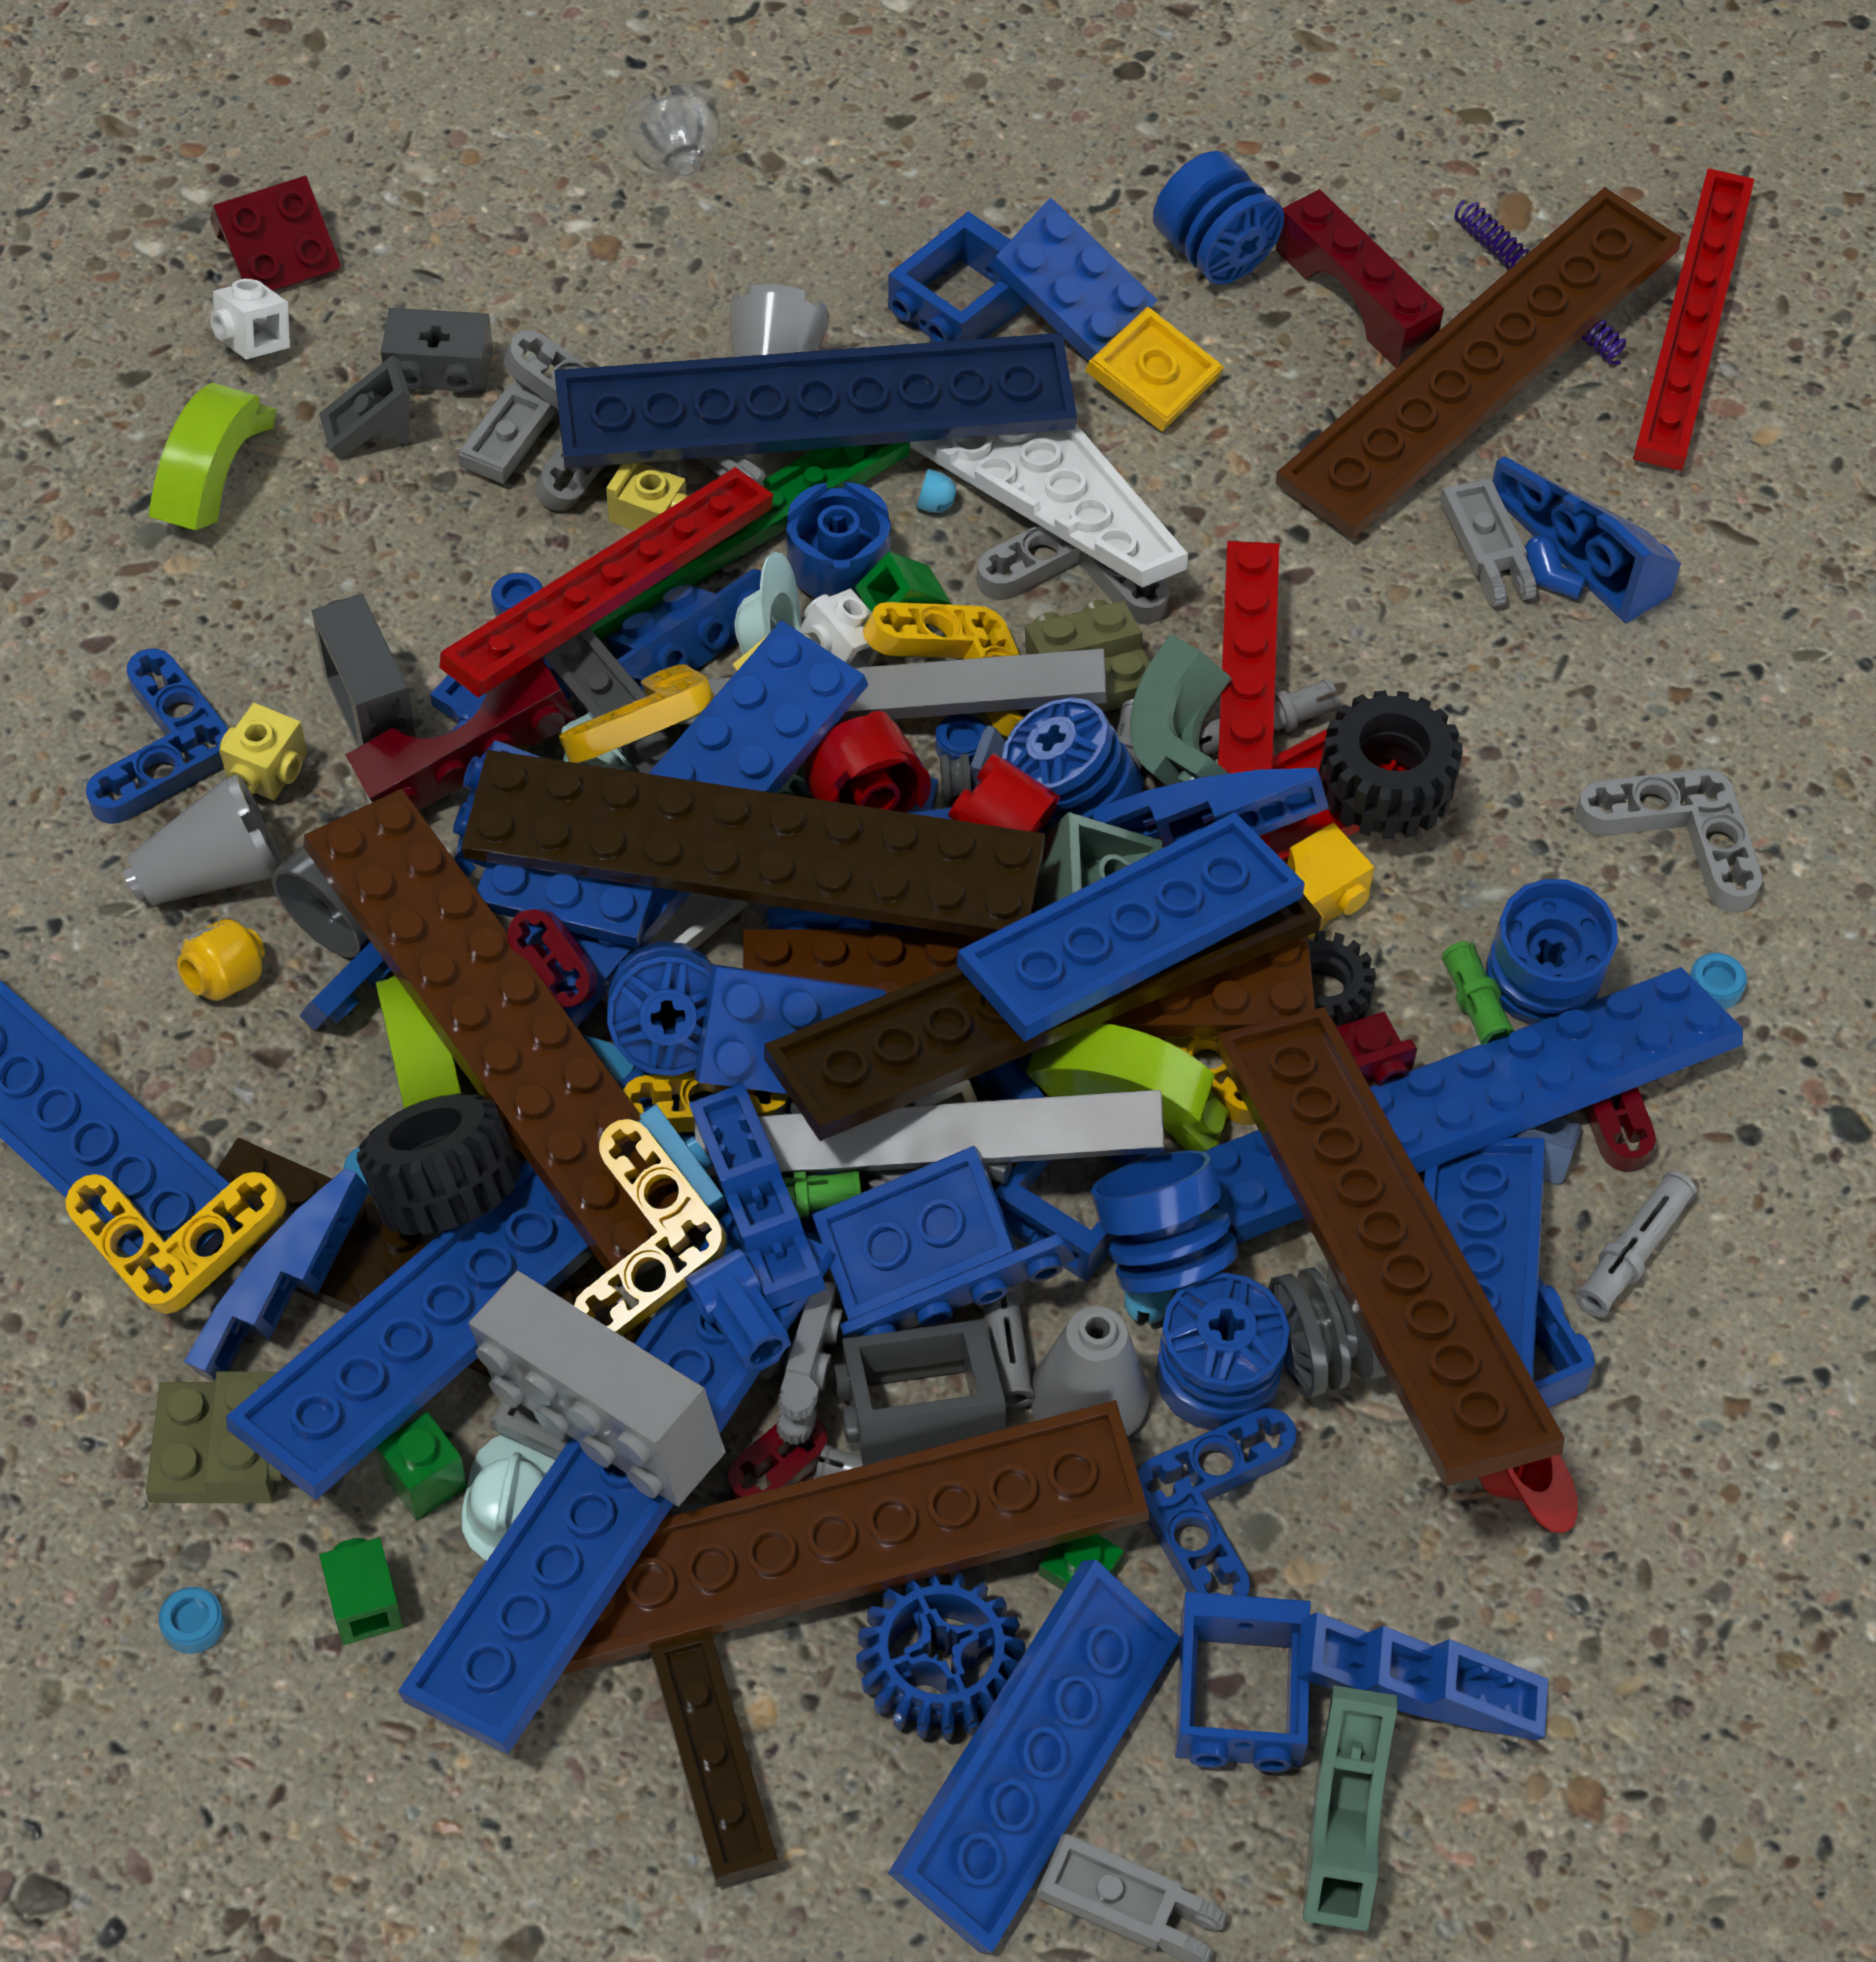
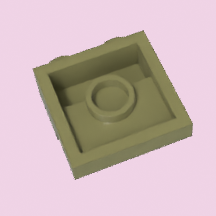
[1025,600,1150,712]
[146,1371,285,1503]

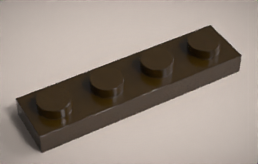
[650,1633,779,1887]

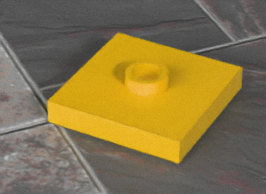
[1085,306,1225,432]

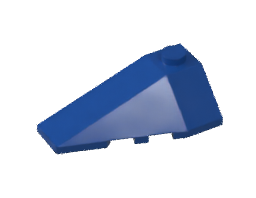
[1492,456,1681,624]

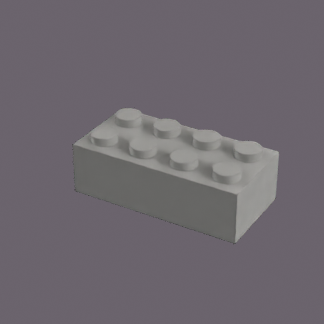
[468,1270,726,1507]

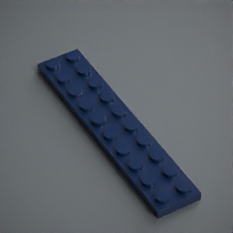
[555,333,1077,468]

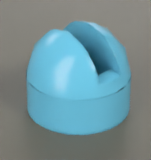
[916,469,956,513]
[1124,1289,1173,1324]

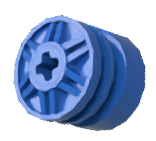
[1153,150,1284,285]
[1002,697,1144,829]
[1486,879,1618,1025]
[607,941,713,1076]
[1091,1150,1239,1294]
[1155,1272,1290,1430]

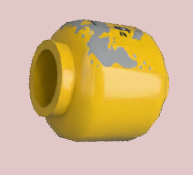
[177,918,265,1001]

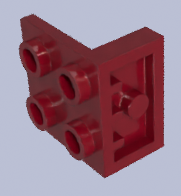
[210,175,341,292]

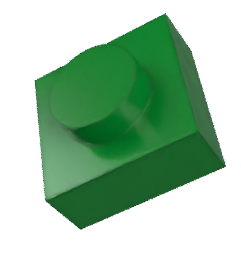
[1038,1534,1124,1591]

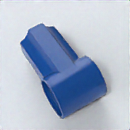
[684,1248,791,1370]

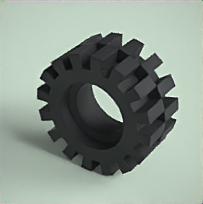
[1308,931,1376,1027]

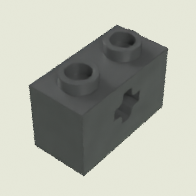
[381,308,493,393]

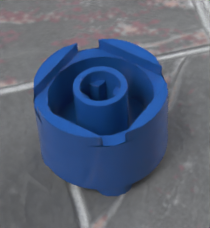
[786,482,891,598]

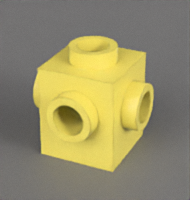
[219,702,307,801]

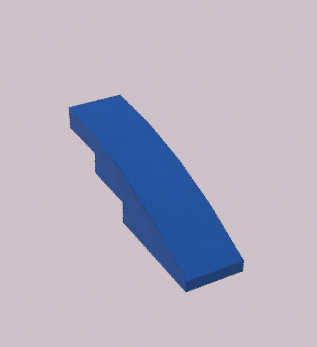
[1091,768,1329,847]
[689,1083,826,1310]
[184,1168,369,1382]
[1297,1612,1548,1740]

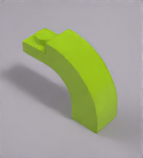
[148,382,277,531]
[376,976,461,1109]
[1026,1023,1229,1151]

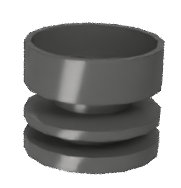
[271,807,371,958]
[1268,1266,1387,1398]

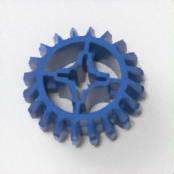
[856,1572,1026,1742]

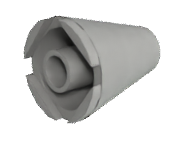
[729,284,830,357]
[123,774,284,905]
[1031,1306,1149,1437]

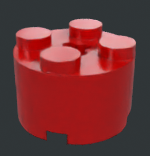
[803,711,931,813]
[948,753,1060,832]

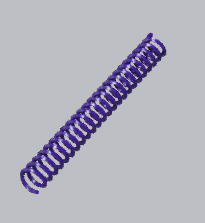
[1454,200,1626,365]

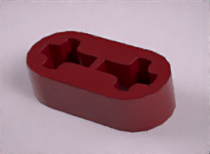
[507,909,598,1007]
[1584,1087,1656,1172]
[728,1418,827,1500]

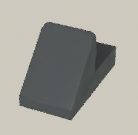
[319,355,410,459]

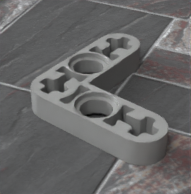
[504,330,605,511]
[977,525,1169,624]
[1576,769,1762,912]

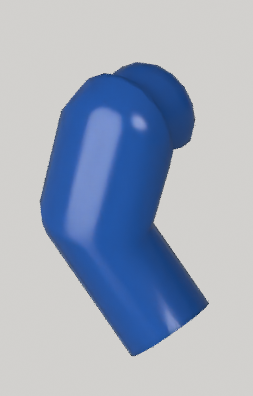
[1525,535,1587,600]

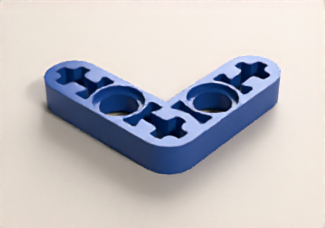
[86,648,228,824]
[1137,1408,1296,1596]

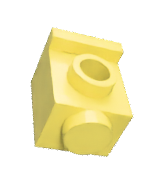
[606,463,688,530]

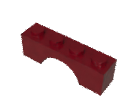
[1276,189,1444,368]
[346,657,577,811]

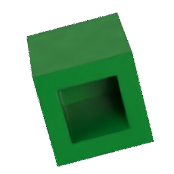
[855,551,951,627]
[376,1412,467,1521]
[319,1537,404,1645]

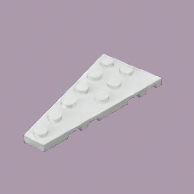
[910,424,1188,587]

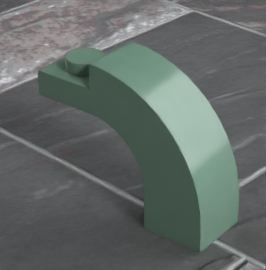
[1130,634,1232,786]
[1303,1685,1397,1932]

